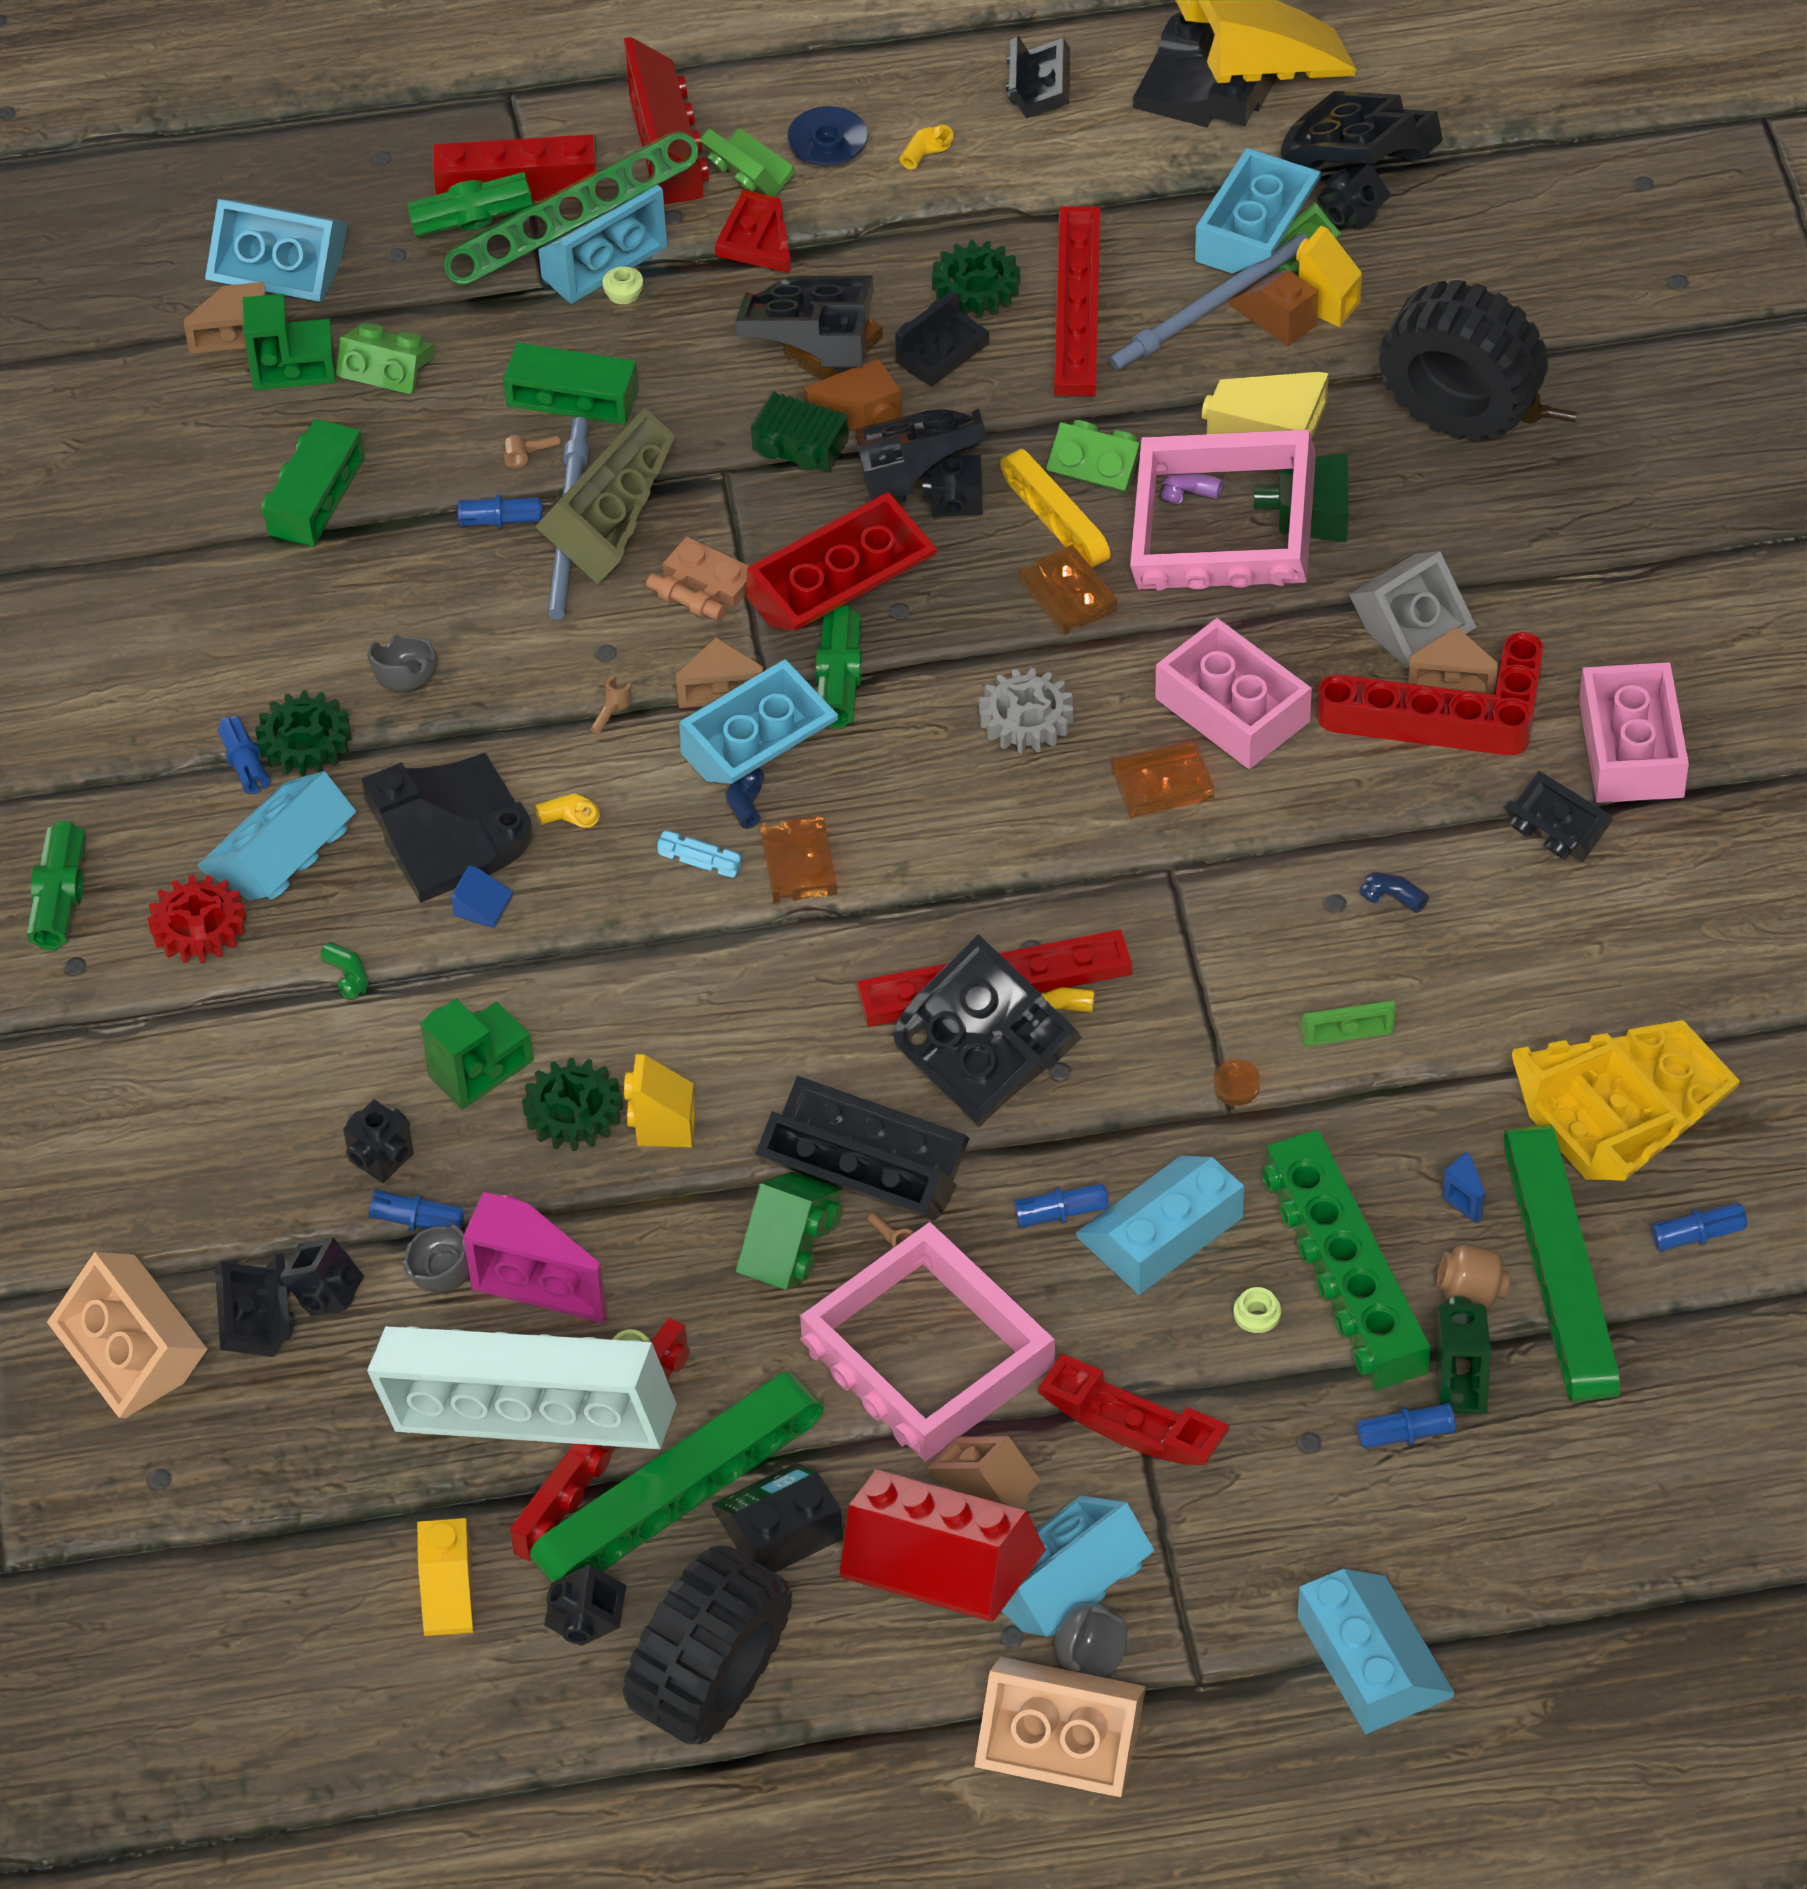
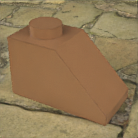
[184,282,266,354]
[926,1436,1041,1509]

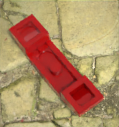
[1038,1353,1229,1465]

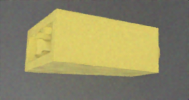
[1201,372,1328,437]

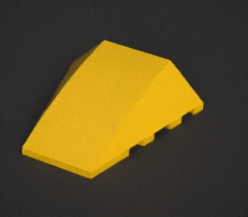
[1176,0,1357,83]
[1512,1020,1740,1181]

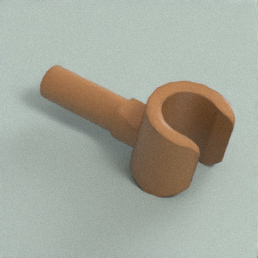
[504,435,560,469]
[591,676,631,735]
[867,1212,915,1251]

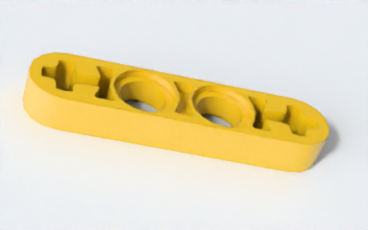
[1000,448,1110,570]

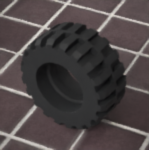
[1379,280,1548,440]
[623,1546,792,1745]

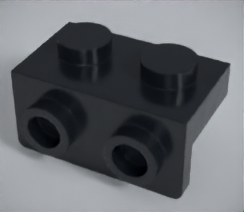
[1005,36,1070,118]
[895,291,989,387]
[1503,770,1613,863]
[215,1254,294,1357]

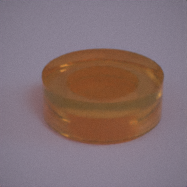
[1214,1060,1260,1106]

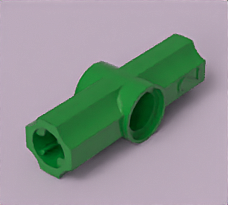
[407,172,533,239]
[816,606,862,729]
[27,821,87,951]

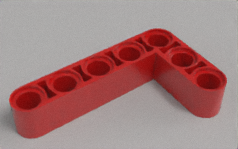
[1317,632,1543,755]

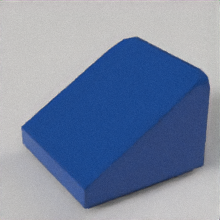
[452,865,513,928]
[1443,1152,1485,1224]

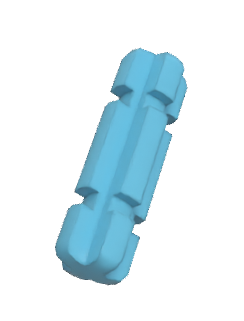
[657,830,742,878]

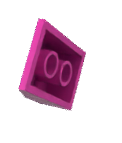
[463,1192,607,1324]

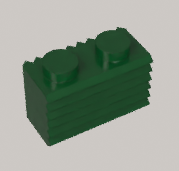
[751,391,849,473]

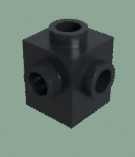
[1317,163,1391,231]
[922,455,983,516]
[343,1099,414,1183]
[280,1237,364,1316]
[544,1565,626,1646]

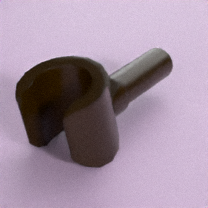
[1521,392,1577,424]

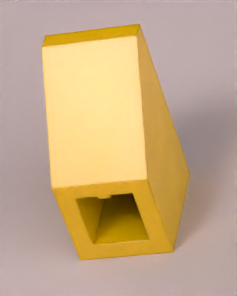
[1296,226,1362,327]
[624,1054,696,1148]

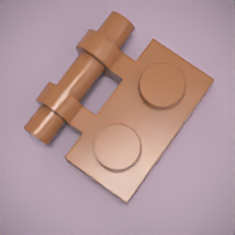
[646,536,749,621]

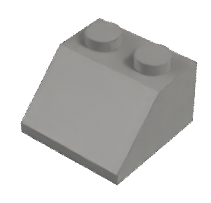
[1349,551,1476,668]

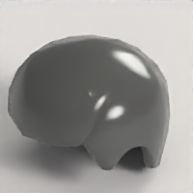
[367,634,438,692]
[403,1225,469,1293]
[1053,1602,1127,1678]

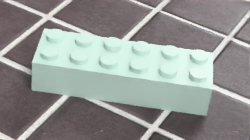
[367,1326,677,1449]

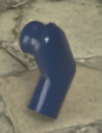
[726,768,764,829]
[1359,872,1429,913]

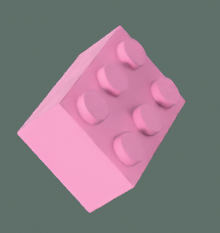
[1155,618,1312,770]
[1579,662,1689,803]

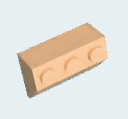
[47,1252,207,1418]
[974,1656,1146,1797]

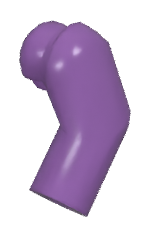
[1160,473,1223,504]

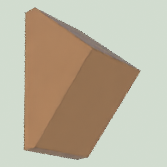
[1408,626,1498,695]
[676,638,763,708]

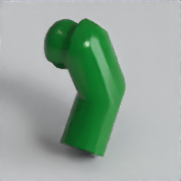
[321,942,369,1000]

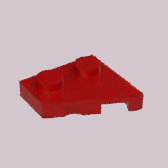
[715,190,791,273]

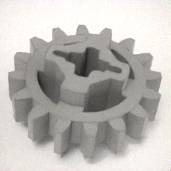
[979,668,1073,753]

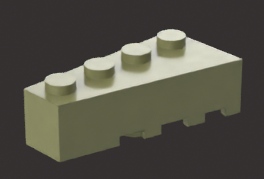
[535,407,675,584]

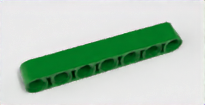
[444,131,698,284]
[1504,1124,1620,1403]
[530,1371,824,1583]

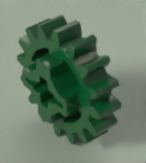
[931,240,1020,317]
[255,690,352,776]
[522,1057,623,1151]

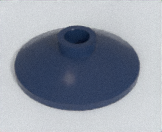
[788,106,868,166]

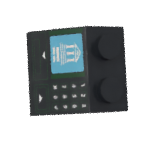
[712,1463,843,1573]

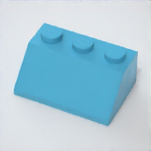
[1195,148,1321,274]
[538,185,667,304]
[205,199,348,302]
[679,659,838,784]
[197,771,357,901]
[1076,1156,1244,1295]
[1001,1495,1155,1637]
[1297,1569,1454,1735]

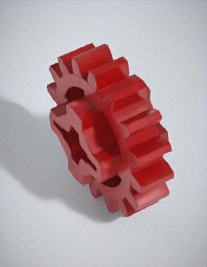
[147,875,247,963]

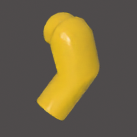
[899,124,954,170]
[534,793,600,828]
[1042,987,1095,1013]

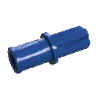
[458,495,543,528]
[218,716,270,794]
[1014,1184,1109,1229]
[369,1189,464,1231]
[1651,1203,1747,1253]
[1357,1402,1455,1449]

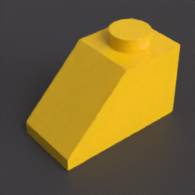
[417,1518,473,1636]

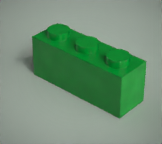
[503,342,639,425]
[261,419,365,547]

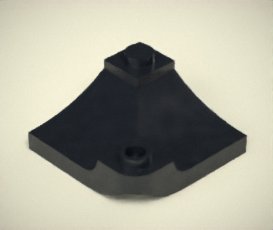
[1133,12,1277,128]
[1281,91,1443,170]
[736,275,874,372]
[856,408,987,503]
[362,753,533,903]
[894,934,1082,1127]

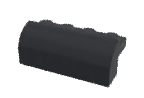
[755,1076,970,1221]

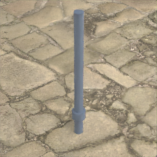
[1108,233,1307,371]
[548,417,590,620]

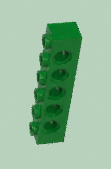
[1261,1129,1431,1391]

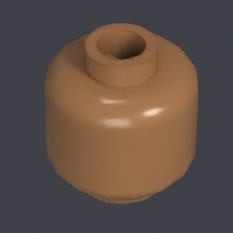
[1436,1244,1510,1310]

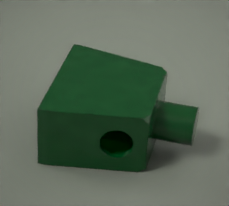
[1254,453,1349,542]
[1435,1296,1491,1414]

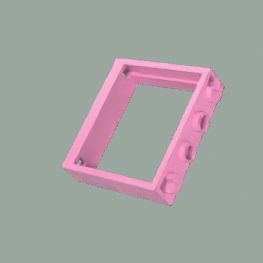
[1130,430,1316,591]
[800,1222,1055,1462]

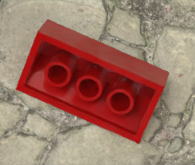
[623,37,709,205]
[433,134,598,201]
[746,492,937,631]
[840,1469,1046,1622]

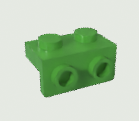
[699,128,795,197]
[336,323,435,394]
[1046,420,1141,494]

